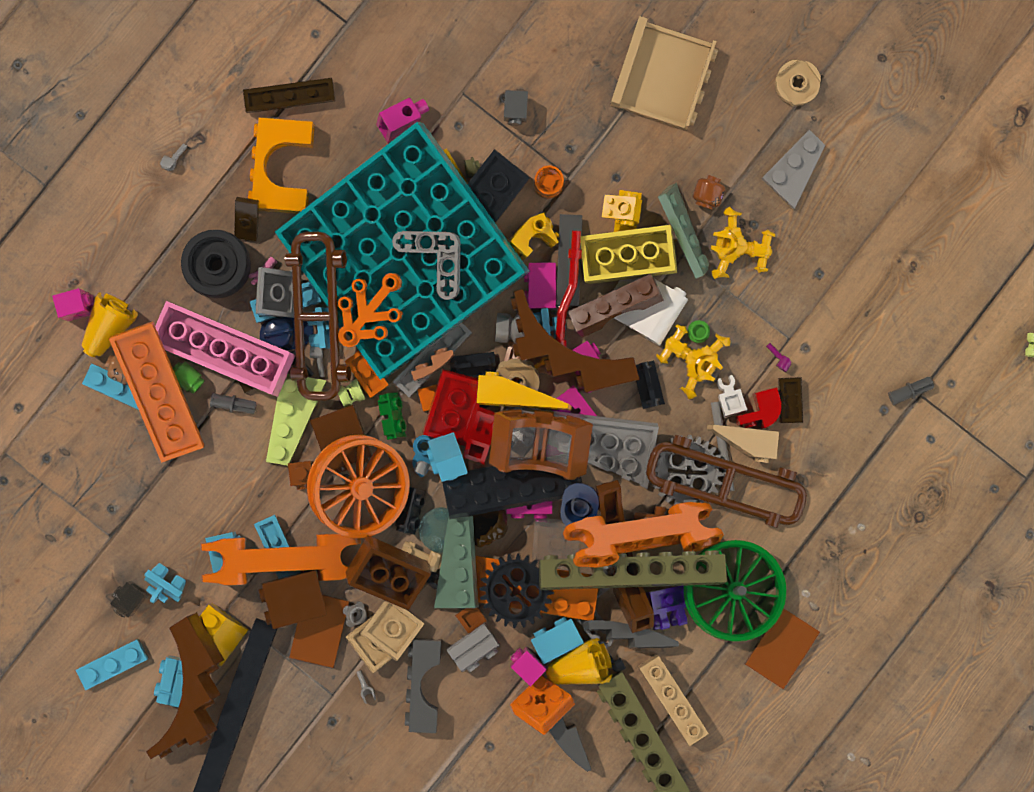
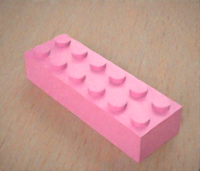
[155,301,296,397]

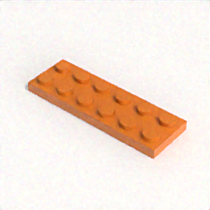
[109,321,205,463]
[475,555,599,620]

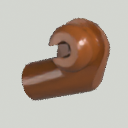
[634,506,667,520]

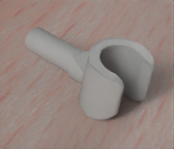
[160,143,187,171]
[310,346,325,377]
[414,461,433,476]
[356,670,376,704]

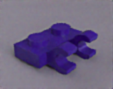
[645,586,688,630]

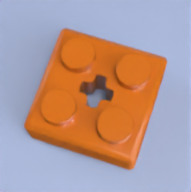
[510,675,575,735]

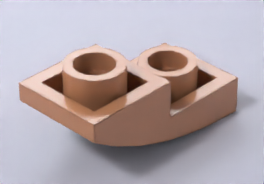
[411,347,454,381]

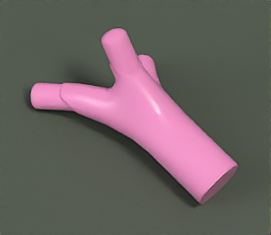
[249,256,277,285]

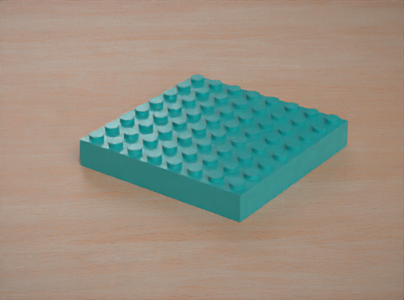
[275,122,530,380]

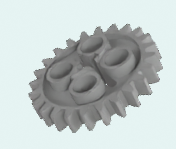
[653,435,724,505]

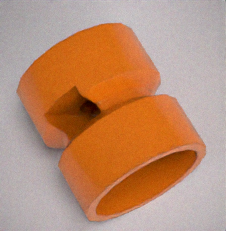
[534,165,564,199]

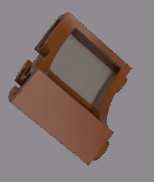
[489,409,593,480]

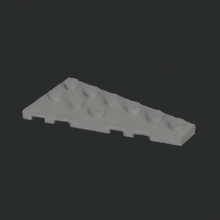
[519,407,659,489]

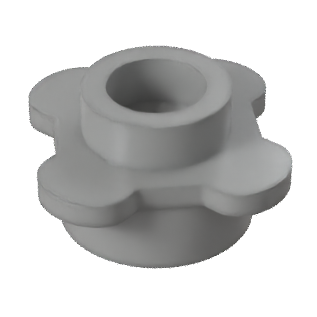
[343,601,367,627]

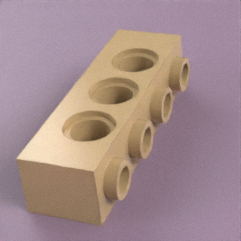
[638,654,709,746]

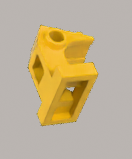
[602,190,642,232]
[509,213,559,261]

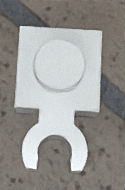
[717,375,747,418]

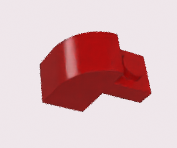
[735,387,781,428]
[463,407,496,464]

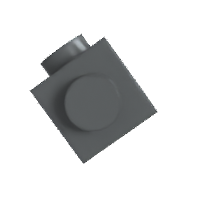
[504,90,528,126]

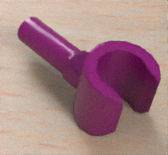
[766,343,791,372]

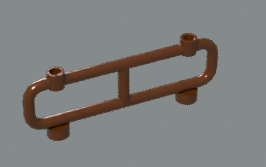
[285,232,352,401]
[646,435,807,528]

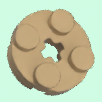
[775,60,821,106]
[496,359,539,391]

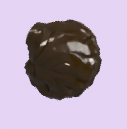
[472,510,508,547]

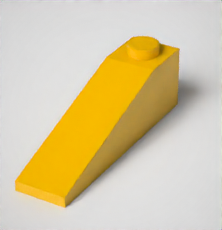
[477,372,572,410]

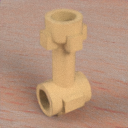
[401,541,442,572]

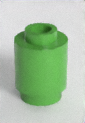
[173,361,205,394]

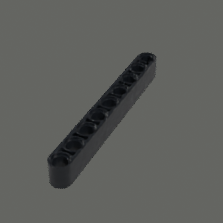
[193,618,278,792]

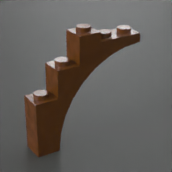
[510,289,639,393]
[596,480,654,633]
[146,612,224,760]

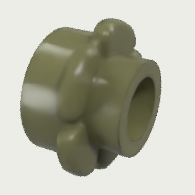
[464,157,480,178]

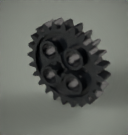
[479,553,554,628]

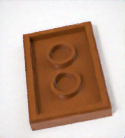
[289,595,350,668]
[744,609,820,689]

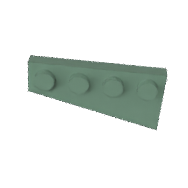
[658,183,709,278]
[434,516,479,608]

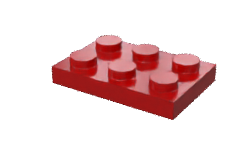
[422,369,480,446]

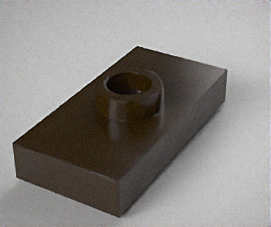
[234,197,259,241]
[778,377,803,423]

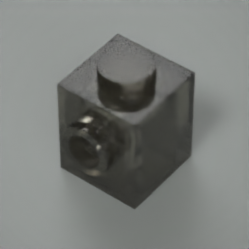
[110,581,149,618]

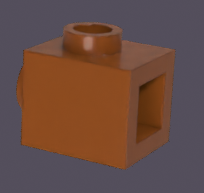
[288,461,314,490]

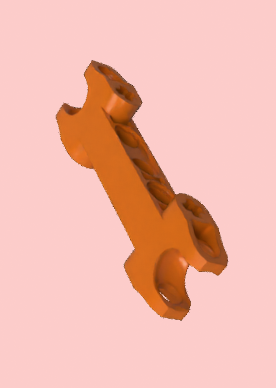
[563,502,724,568]
[201,534,361,585]

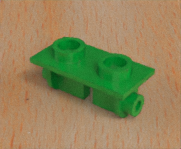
[377,392,407,440]

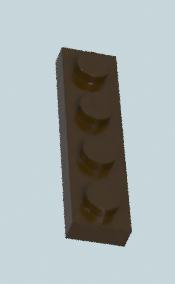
[243,78,336,113]

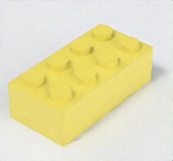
[580,225,678,284]

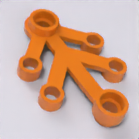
[338,273,402,347]

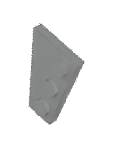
[761,130,825,210]

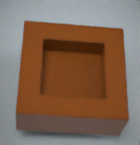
[455,607,487,634]

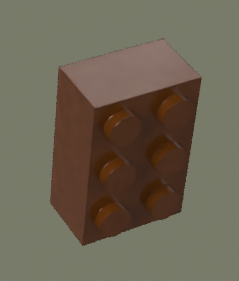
[346,535,431,611]

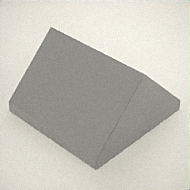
[256,267,294,318]

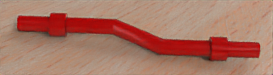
[555,230,582,347]

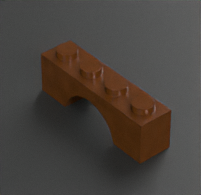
[568,274,664,338]

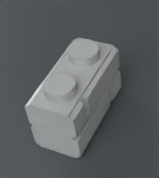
[447,623,500,672]

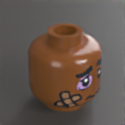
[692,175,725,210]

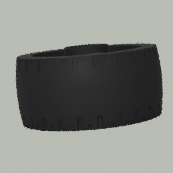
[181,230,251,298]

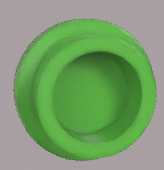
[687,320,710,343]

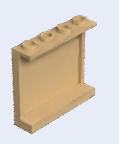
[610,16,718,130]

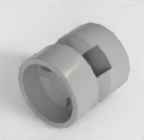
[495,313,524,343]

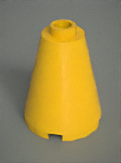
[81,292,138,358]
[546,638,612,685]

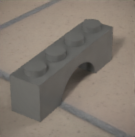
[405,638,442,733]

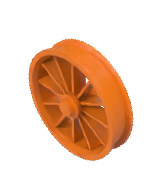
[307,435,410,538]

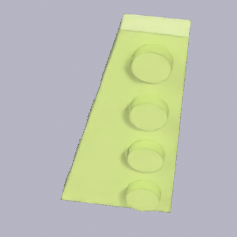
[266,374,327,466]

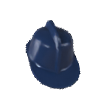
[260,317,313,351]
[560,483,599,531]

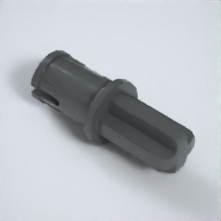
[888,377,934,406]
[210,393,257,414]

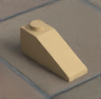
[707,425,779,463]

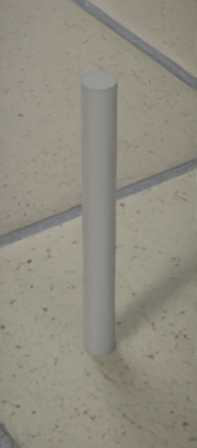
[711,402,735,492]

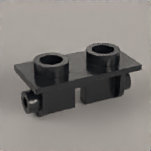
[450,352,496,377]
[636,360,665,409]
[395,487,426,535]

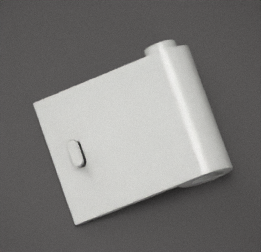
[614,278,688,346]

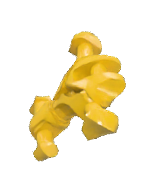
[710,206,776,279]
[656,324,731,400]

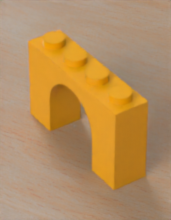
[248,118,315,214]

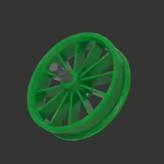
[683,540,787,641]

